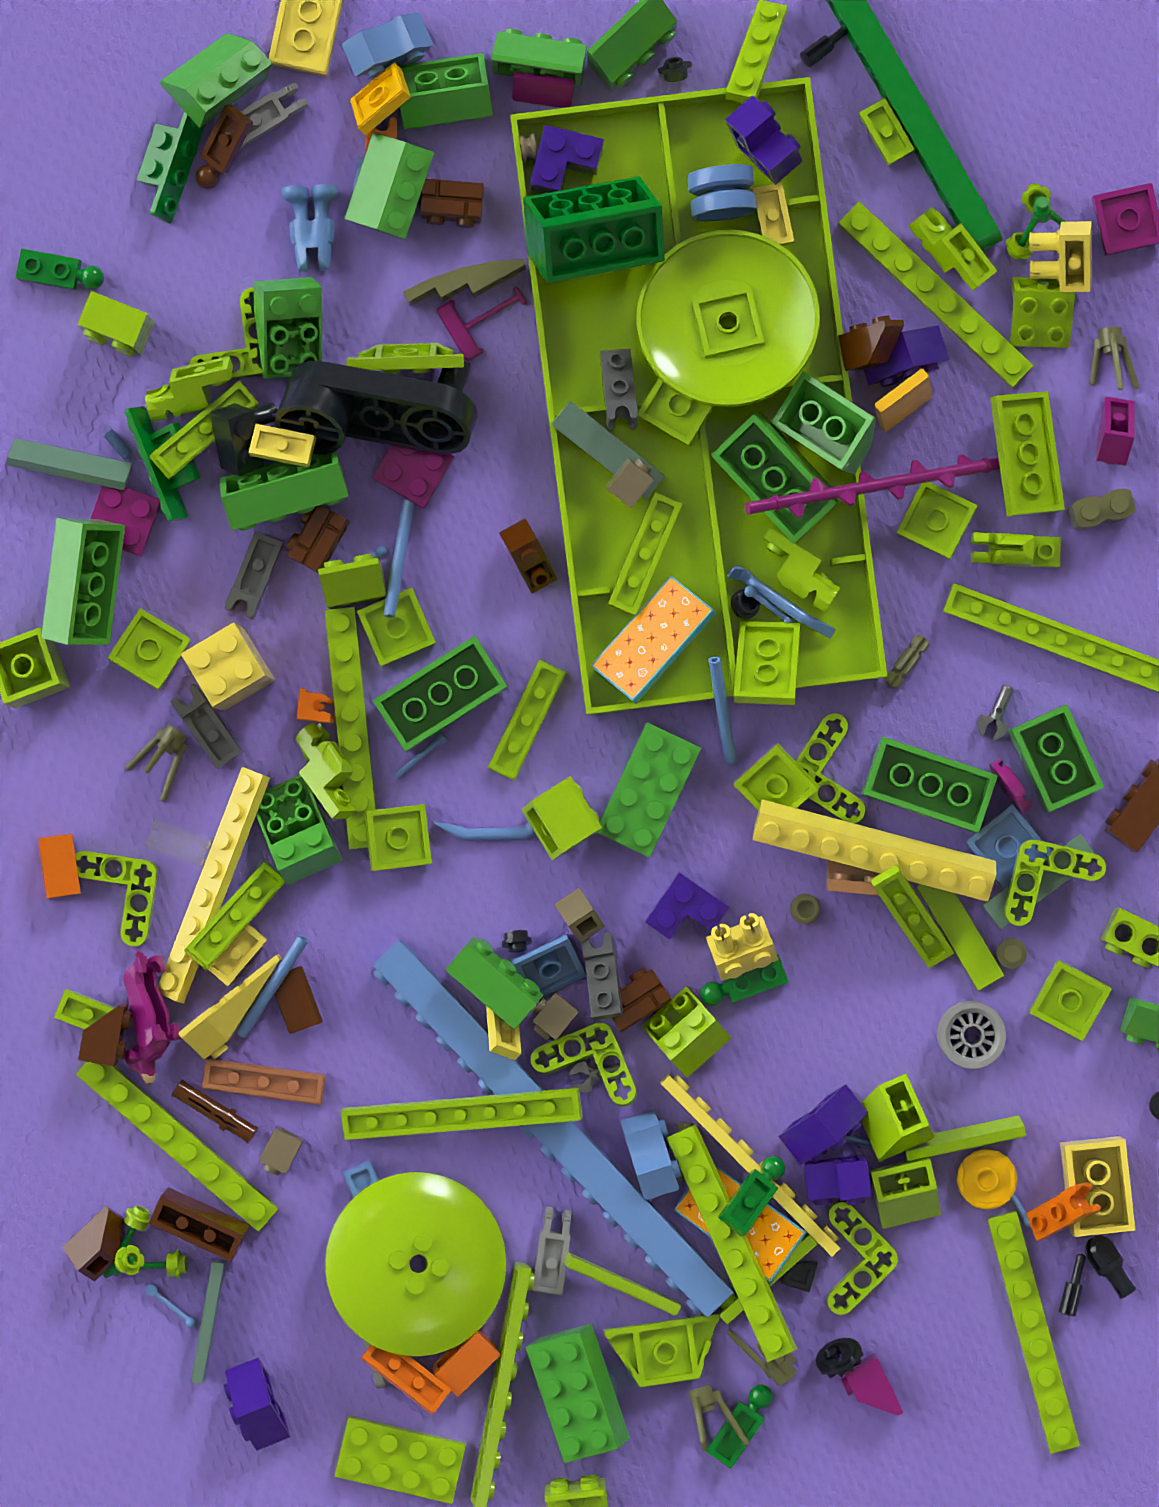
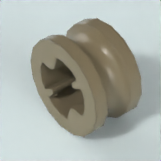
[519,133,538,163]

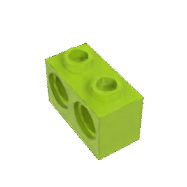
[1099,907,1159,969]

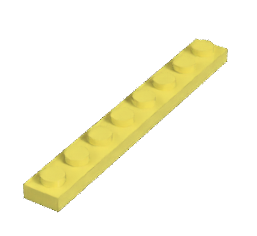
[158,767,270,1004]
[660,1073,841,1257]

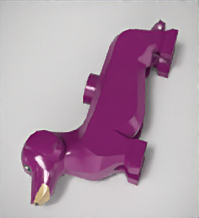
[124,951,182,1085]

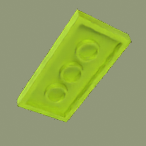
[990,391,1065,517]
[334,1415,466,1504]

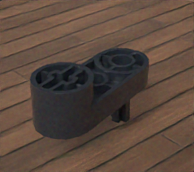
[274,361,478,455]

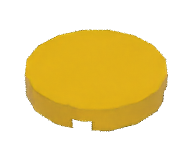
[957,1149,1018,1210]

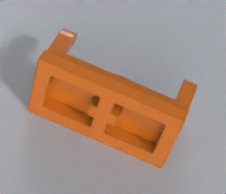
[296,688,335,724]
[37,834,81,899]
[432,1329,501,1397]

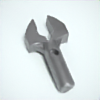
[977,685,1013,741]
[568,1061,625,1093]

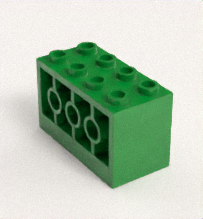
[523,176,665,284]

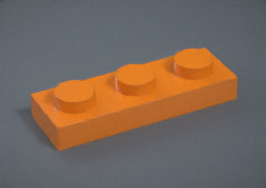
[360,1345,452,1415]

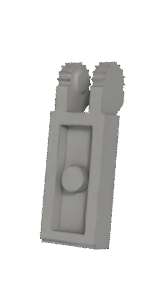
[240,83,309,149]
[532,1207,572,1295]

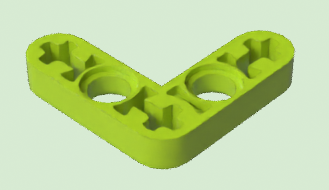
[188,287,263,380]
[795,713,865,823]
[1004,840,1106,926]
[75,851,158,946]
[530,1023,637,1107]
[827,1200,898,1315]

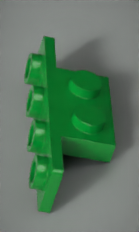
[137,111,206,224]
[125,406,201,522]

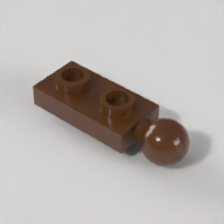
[195,105,253,189]

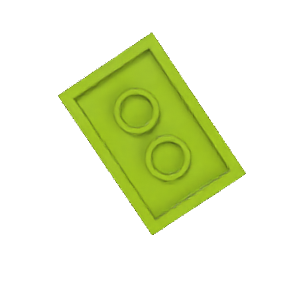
[734,621,801,705]

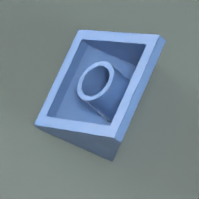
[512,934,587,997]

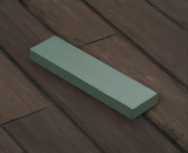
[551,400,665,499]
[7,438,132,490]
[982,834,1095,930]
[191,1258,227,1384]

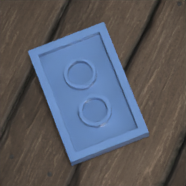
[965,804,1050,889]

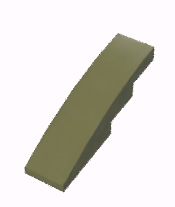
[403,259,526,306]

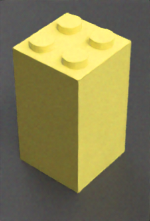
[181,622,275,711]

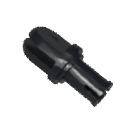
[1085,1235,1136,1299]

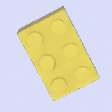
[1060,1136,1136,1237]

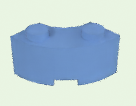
[342,13,434,79]
[620,1110,682,1200]

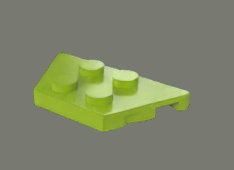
[346,343,464,374]
[603,1312,720,1387]

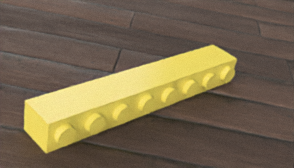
[752,799,997,902]

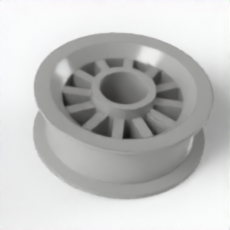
[937,1001,1006,1069]

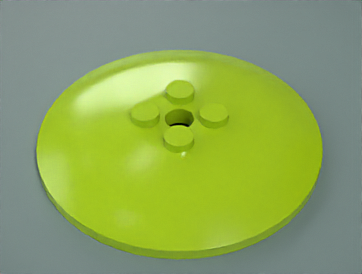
[636,230,820,407]
[325,1172,506,1356]

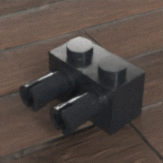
[210,403,278,476]

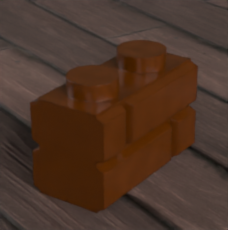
[420,178,484,228]
[286,505,350,573]
[612,967,672,1033]

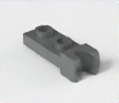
[600,349,638,431]
[225,531,284,620]
[170,684,243,769]
[582,933,623,1021]

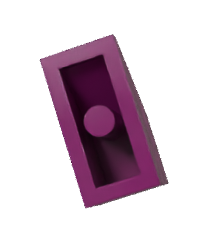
[1096,396,1135,466]
[841,1353,903,1416]

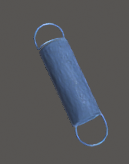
[100,424,137,465]

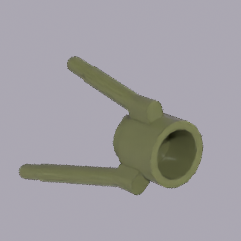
[1090,326,1139,390]
[125,724,188,802]
[727,1330,797,1385]
[688,1384,749,1451]

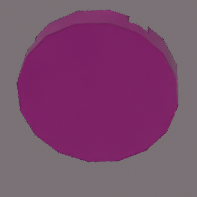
[989,759,1033,814]

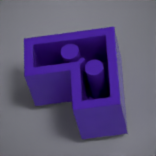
[725,95,803,185]
[530,125,604,194]
[864,325,949,388]
[644,872,729,939]
[778,1084,868,1165]
[803,1154,872,1205]
[224,1357,290,1451]

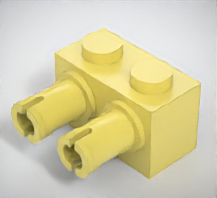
[1029,221,1092,292]
[705,913,778,981]

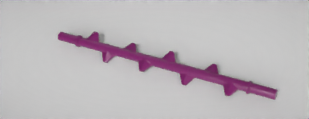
[744,454,1000,518]

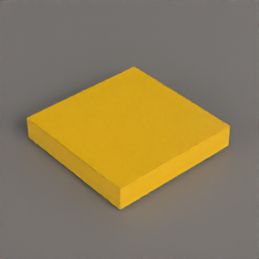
[350,62,411,135]
[875,369,933,433]

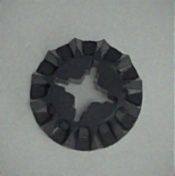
[816,1338,864,1378]

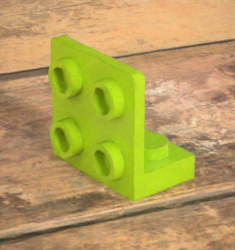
[1009,276,1076,348]
[544,1474,608,1507]

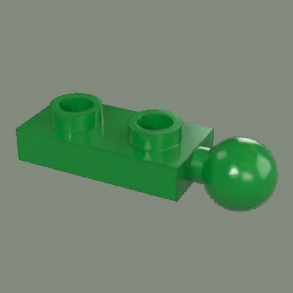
[15,248,104,290]
[700,954,789,1006]
[718,1156,785,1237]
[706,1384,773,1469]

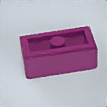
[512,72,574,108]

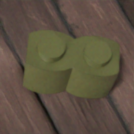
[1067,489,1136,530]

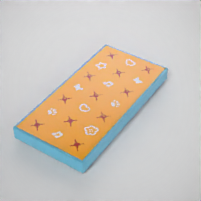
[591,576,716,704]
[674,1164,807,1282]

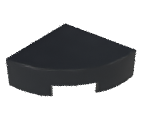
[780,1260,818,1292]

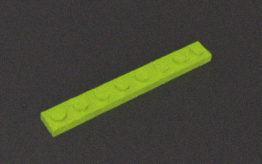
[838,201,1034,389]
[942,583,1159,693]
[325,607,376,849]
[76,1062,279,1232]
[341,1088,583,1140]
[667,1124,798,1362]
[986,1210,1080,1454]
[470,1262,534,1507]

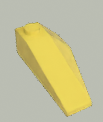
[178,954,282,1060]

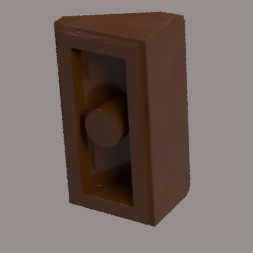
[269,965,323,1034]

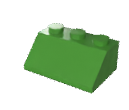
[587,0,677,90]
[491,29,587,87]
[160,33,272,128]
[399,53,493,129]
[344,132,434,239]
[771,371,876,475]
[445,936,543,1030]
[1119,997,1159,1049]

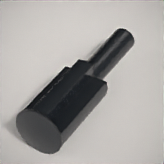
[800,26,849,68]
[1058,1254,1086,1316]

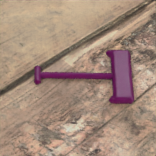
[436,286,527,361]

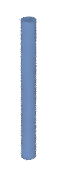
[383,500,414,618]
[708,657,737,764]
[236,935,309,1038]

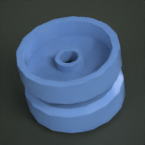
[687,164,758,221]

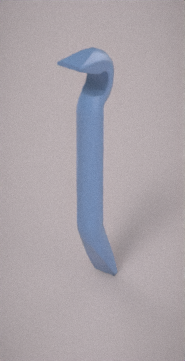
[727,566,836,638]
[434,821,533,841]

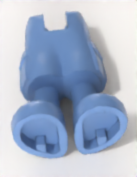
[282,184,338,272]

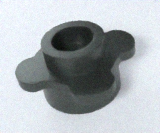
[658,57,692,82]

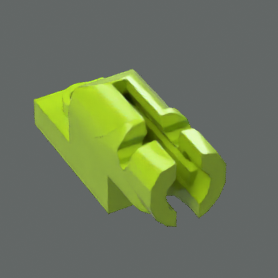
[908,207,997,291]
[145,356,233,422]
[764,528,840,612]
[970,532,1061,568]
[295,722,355,819]

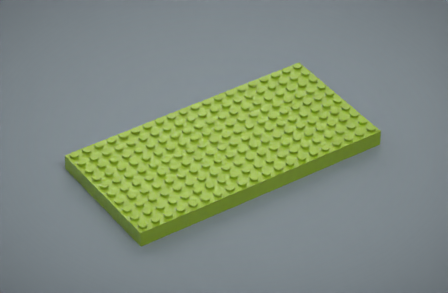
[510,77,887,716]

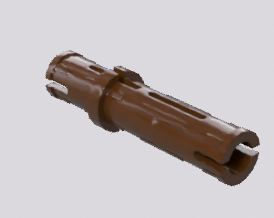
[172,1079,259,1144]

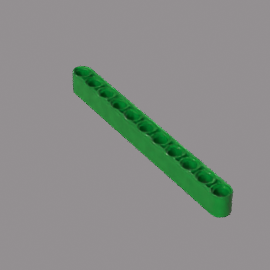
[826,0,1003,251]

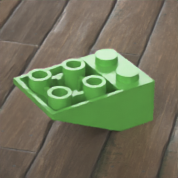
[254,277,322,379]
[256,775,343,885]

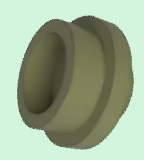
[790,894,820,924]
[996,938,1027,969]

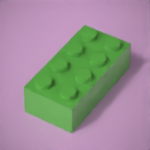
[711,410,842,544]
[220,451,349,531]
[41,518,125,645]
[372,635,508,752]
[596,722,702,858]
[861,737,998,833]
[525,1323,630,1463]

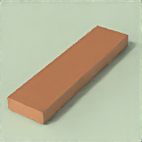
[202,1058,326,1105]

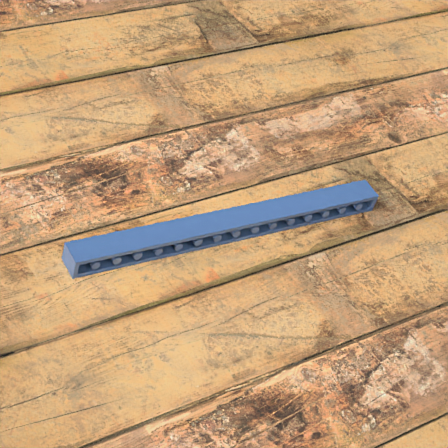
[373,939,734,1318]

